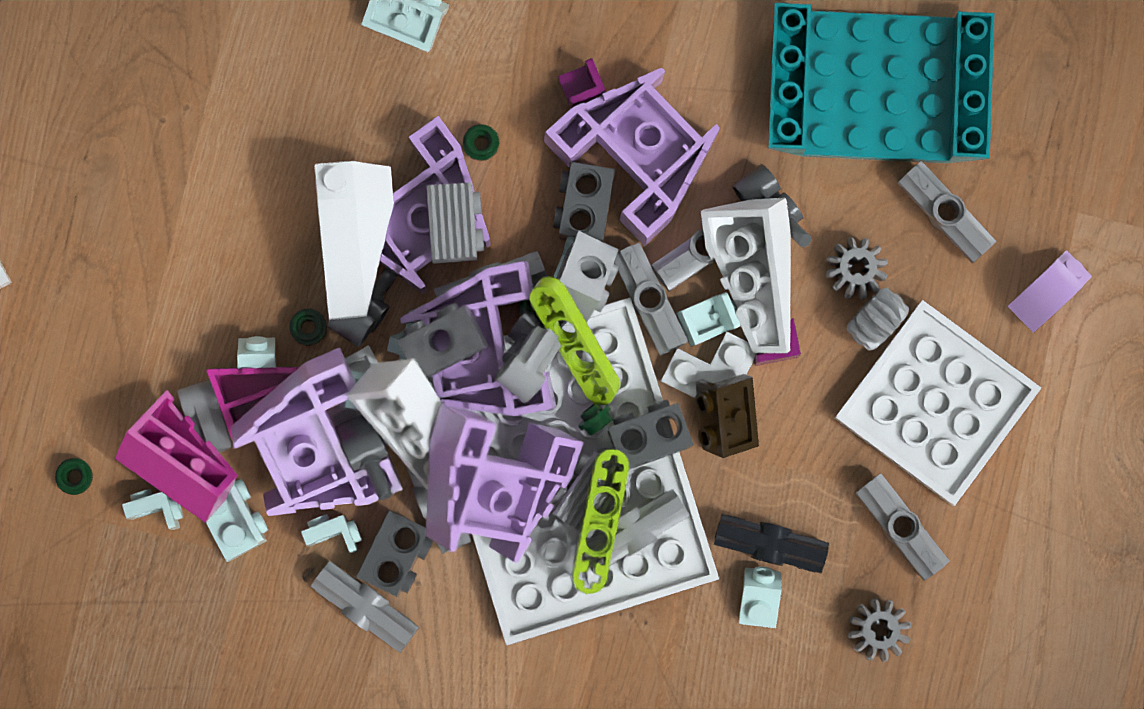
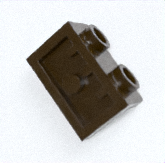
[695,374,759,458]

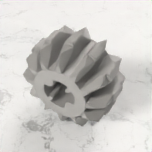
[826,237,888,300]
[847,288,909,350]
[848,599,911,662]

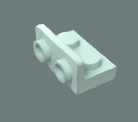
[361,0,450,52]
[206,478,269,562]

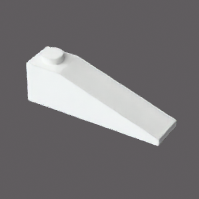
[315,161,394,320]
[701,198,791,353]

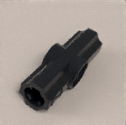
[713,514,829,574]

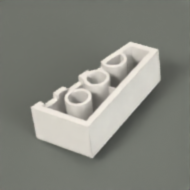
[346,359,442,490]

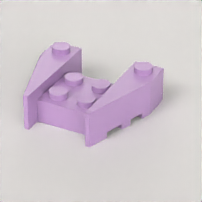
[544,67,720,246]
[379,116,491,294]
[400,261,556,416]
[231,347,402,516]
[426,404,584,563]

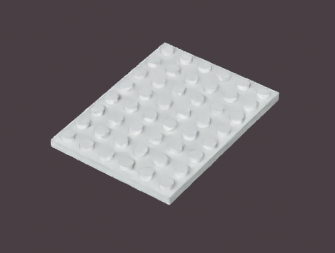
[427,297,719,646]

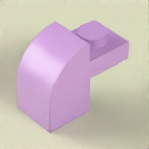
[1008,250,1092,333]

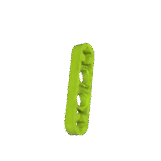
[530,277,621,405]
[571,449,629,594]

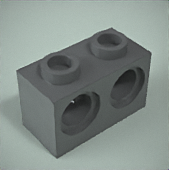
[553,162,615,242]
[607,400,694,470]
[357,510,433,597]

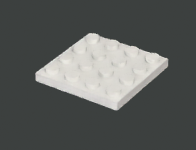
[834,300,1041,506]

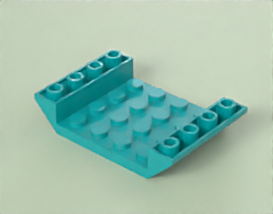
[768,3,995,163]

